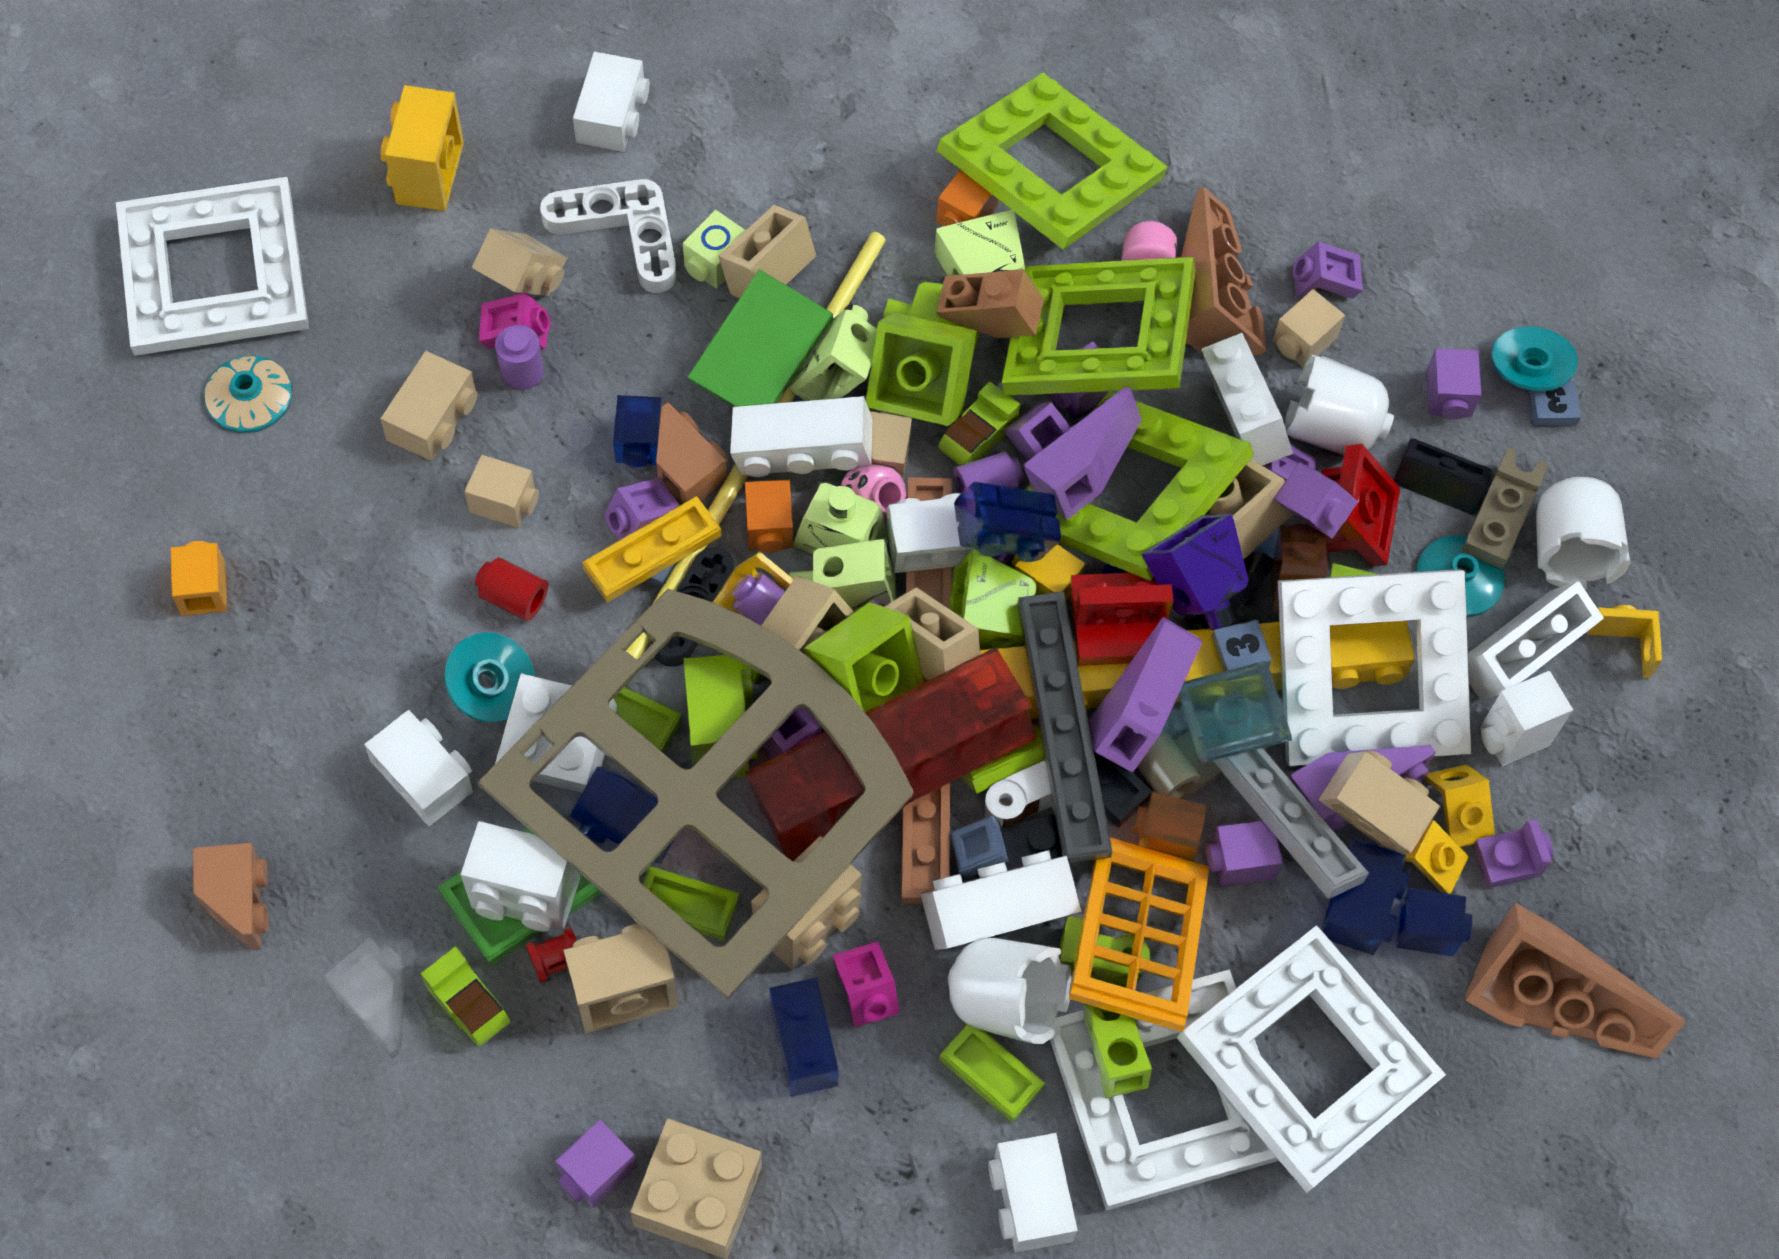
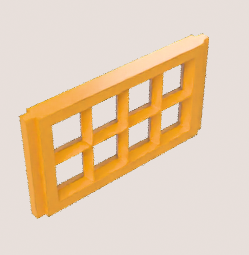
[1068,837,1209,1032]

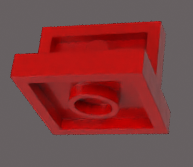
[1321,444,1400,567]
[1069,573,1173,666]

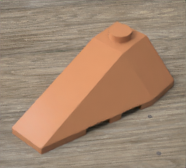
[1181,186,1267,355]
[1465,902,1685,1059]

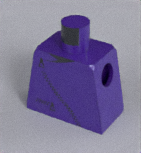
[1142,514,1249,630]

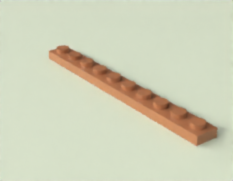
[901,477,952,904]

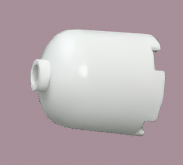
[1284,354,1394,455]
[1536,477,1630,589]
[948,938,1071,1044]

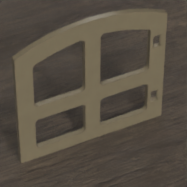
[478,589,914,1000]

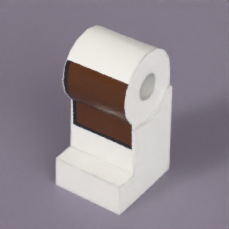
[984,760,1055,828]

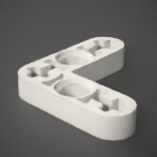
[540,179,676,293]

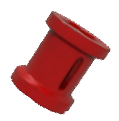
[525,926,577,984]

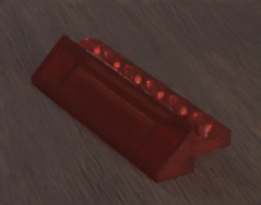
[745,647,1037,861]

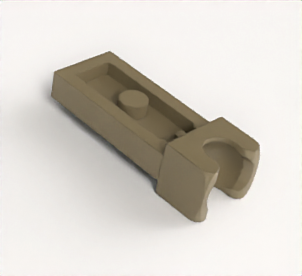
[1461,448,1548,569]

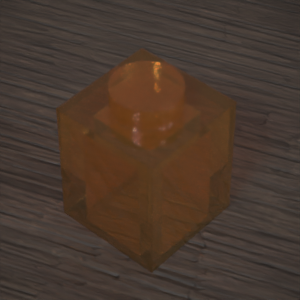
[1132,792,1207,861]

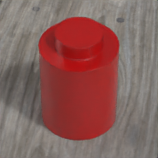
[475,557,549,621]

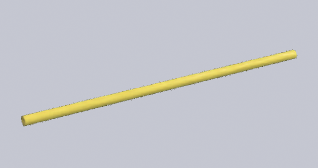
[626,232,886,659]

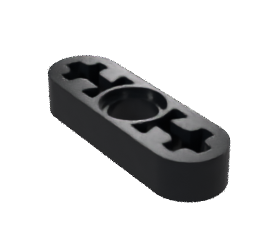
[651,547,734,667]

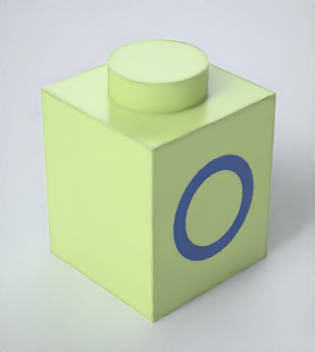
[683,210,746,289]

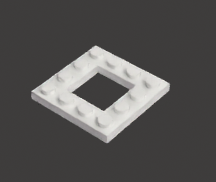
[116,177,309,356]
[1278,569,1471,766]
[1176,925,1446,1193]
[1050,969,1279,1211]

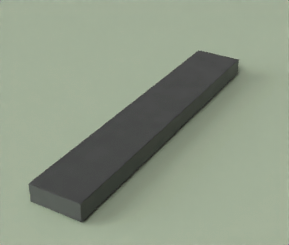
[1017,592,1113,863]

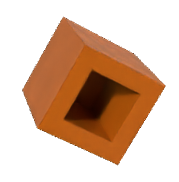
[936,170,999,227]
[745,480,793,553]

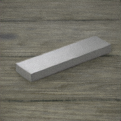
[1213,737,1369,899]

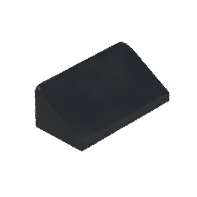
[1394,438,1493,514]

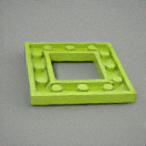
[936,73,1168,250]
[1002,257,1196,396]
[1012,391,1254,581]

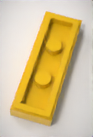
[582,496,722,603]

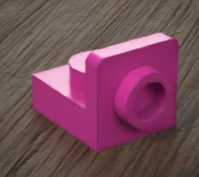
[479,293,550,350]
[832,941,900,1026]

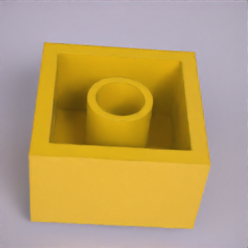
[381,85,464,211]

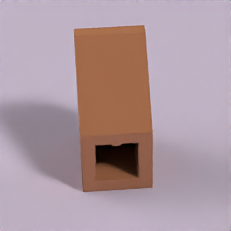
[936,269,1044,338]
[656,402,728,505]
[193,843,269,950]

